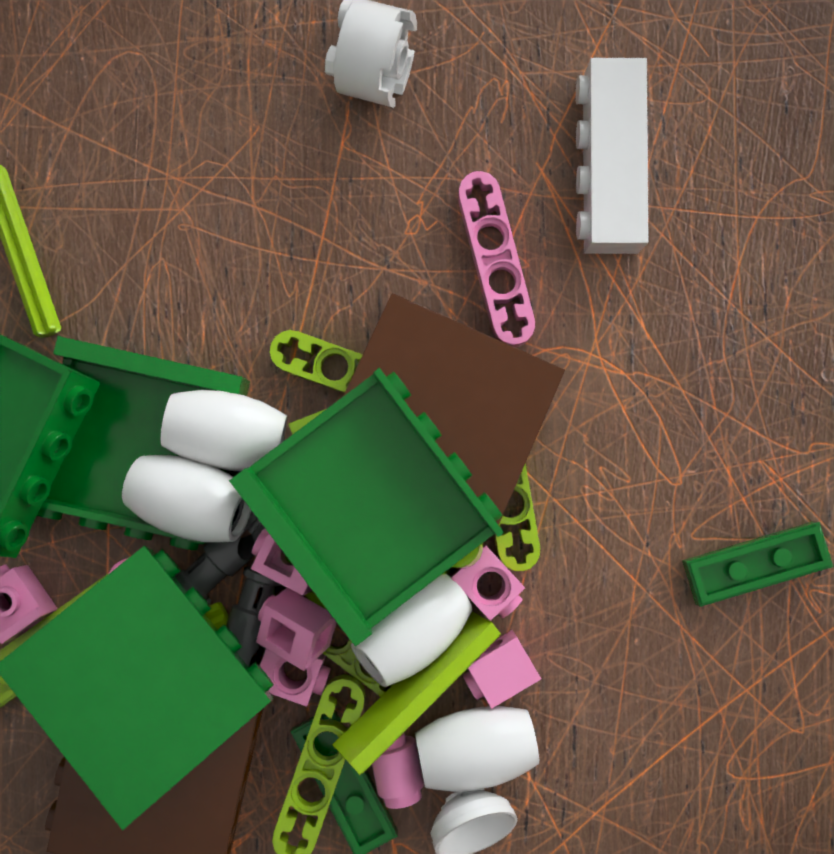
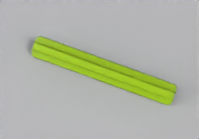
[0,165,61,338]

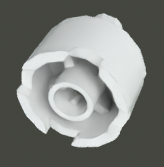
[325,0,417,108]

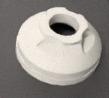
[430,789,517,854]

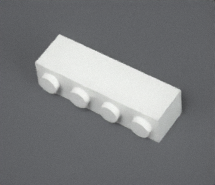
[576,58,648,254]

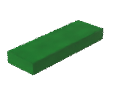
[682,521,834,607]
[290,710,398,854]

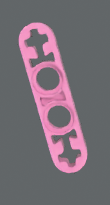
[458,171,535,347]

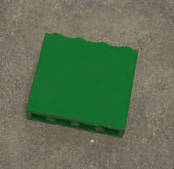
[0,334,101,558]
[37,336,250,550]
[229,368,504,647]
[0,546,274,831]

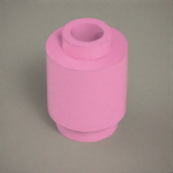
[372,733,424,809]

